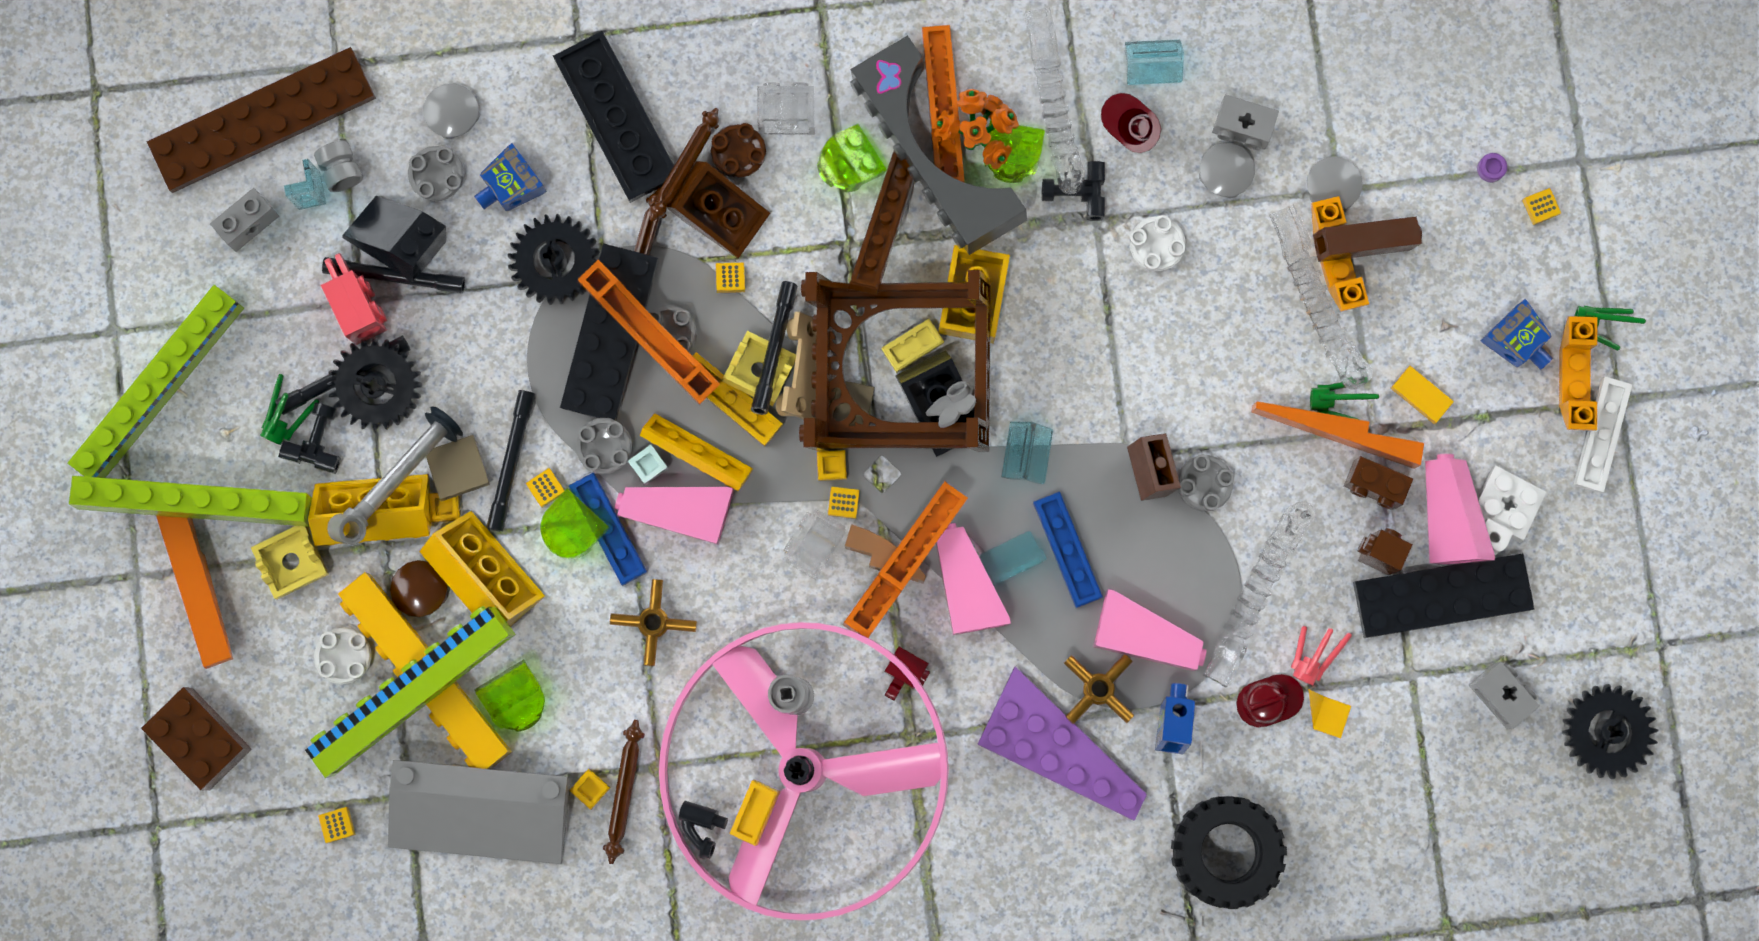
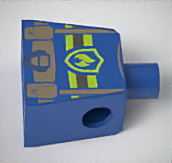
[474,143,547,211]
[1480,299,1553,370]
[1155,683,1195,755]

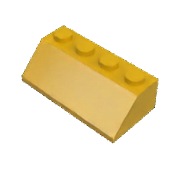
[308,474,431,546]
[419,511,545,627]

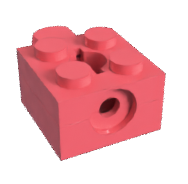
[321,253,387,345]

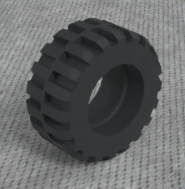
[1171,796,1287,909]

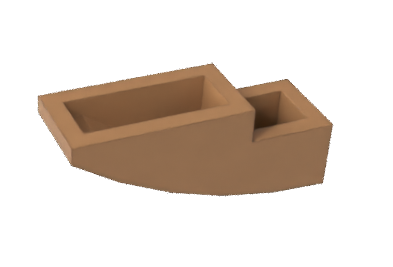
[845,524,926,584]

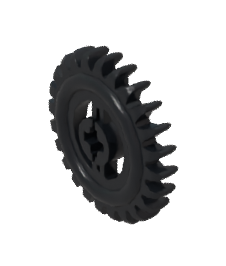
[507,214,600,305]
[327,337,423,431]
[1562,684,1659,779]

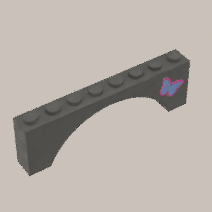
[850,35,1027,255]

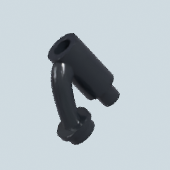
[679,800,728,859]

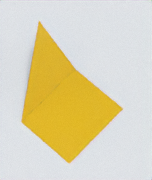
[1308,689,1351,739]

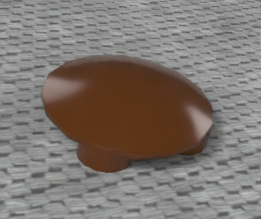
[710,123,766,178]
[390,560,448,617]

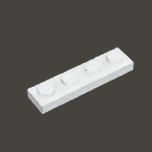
[1573,377,1632,494]

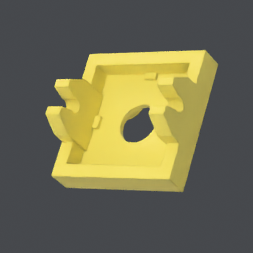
[722,331,796,406]
[251,526,329,600]

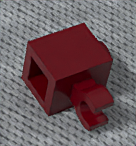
[884,646,930,701]

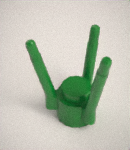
[1575,305,1646,351]
[260,374,319,445]
[1310,378,1380,420]

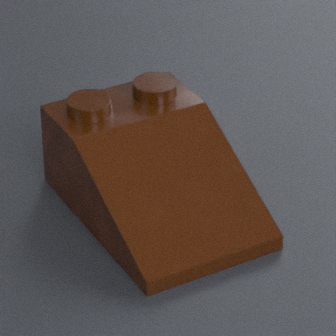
[666,161,771,258]

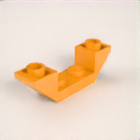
[1311,196,1369,312]
[1559,316,1597,431]

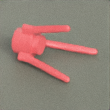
[1291,626,1352,686]

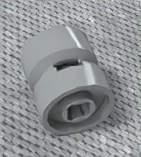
[314,140,363,192]
[768,675,814,715]

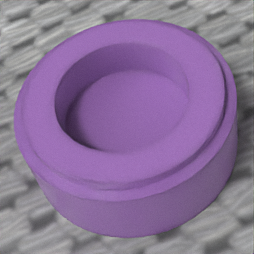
[1477,153,1507,183]

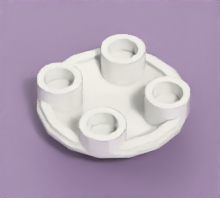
[1129,215,1186,271]
[314,627,372,685]

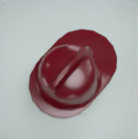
[1101,93,1161,153]
[1236,674,1304,728]

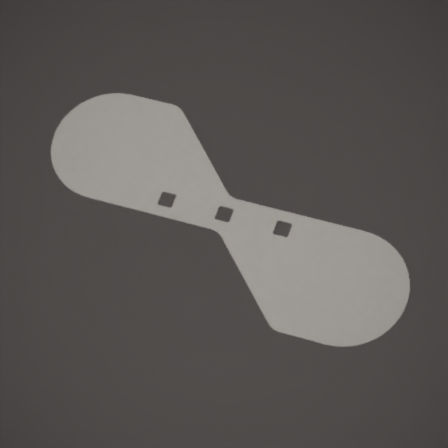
[527,245,1241,709]

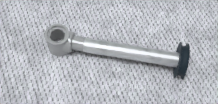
[327,406,463,545]

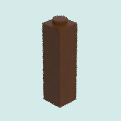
[1313,216,1422,262]

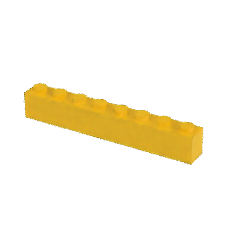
[338,572,512,769]

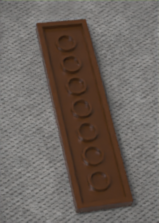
[146,47,376,193]

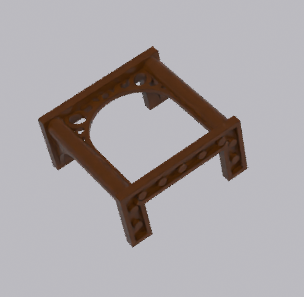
[799,270,991,452]

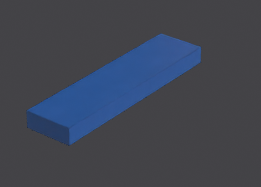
[569,472,648,586]
[1033,492,1103,608]

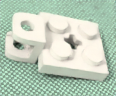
[1478,465,1546,555]

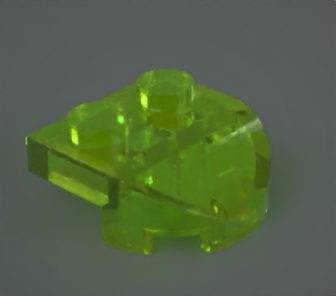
[983,120,1045,183]
[817,124,887,192]
[540,488,610,558]
[474,659,545,732]

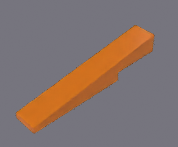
[922,25,965,183]
[1251,401,1424,469]
[843,481,968,638]
[156,516,233,669]

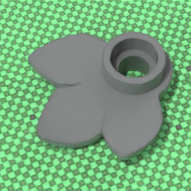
[926,381,976,428]

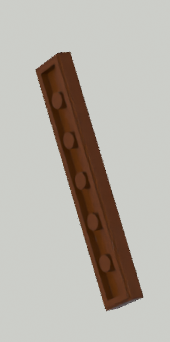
[849,151,914,295]

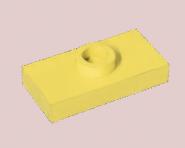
[881,319,944,373]

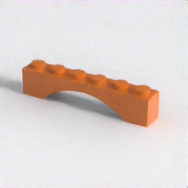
[578,260,720,405]

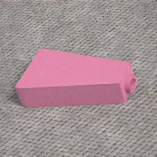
[1425,454,1495,565]
[615,487,734,545]
[936,523,1011,635]
[1093,589,1206,671]

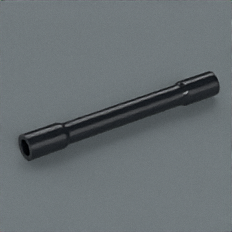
[322,257,465,294]
[751,281,798,415]
[275,335,411,415]
[486,390,535,532]

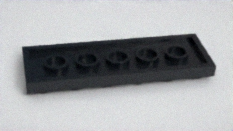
[553,31,674,203]
[560,243,659,421]
[1353,553,1535,638]

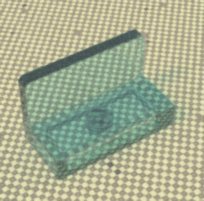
[1125,39,1184,85]
[284,159,326,210]
[1001,421,1053,484]
[980,531,1047,586]

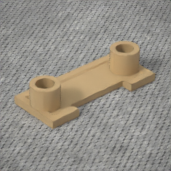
[776,312,816,420]

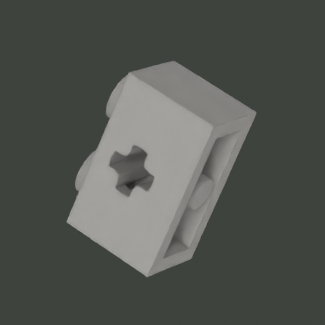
[1212,94,1279,150]
[210,187,279,252]
[1469,662,1540,729]

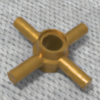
[610,579,697,666]
[1064,654,1134,724]

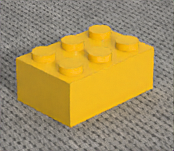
[938,245,1010,344]

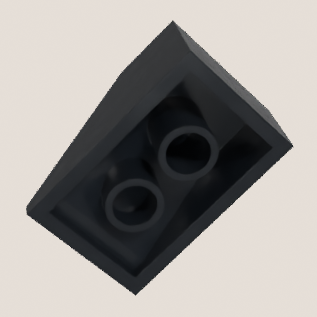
[342,196,446,282]
[895,350,975,457]

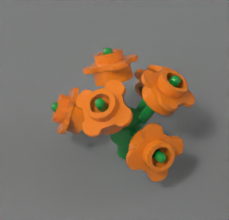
[935,89,1019,169]

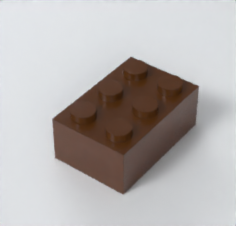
[141,687,252,790]

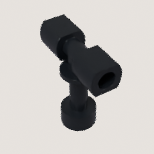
[1041,161,1105,221]
[278,402,341,474]

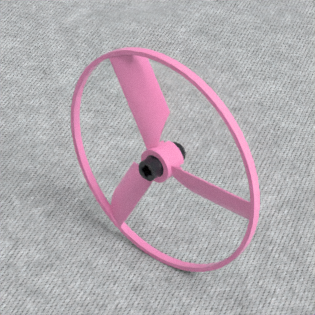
[659,622,949,920]

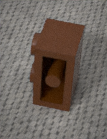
[1127,433,1181,501]
[1343,456,1413,510]
[1357,528,1413,575]

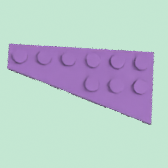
[977,667,1147,821]

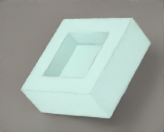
[628,445,668,485]

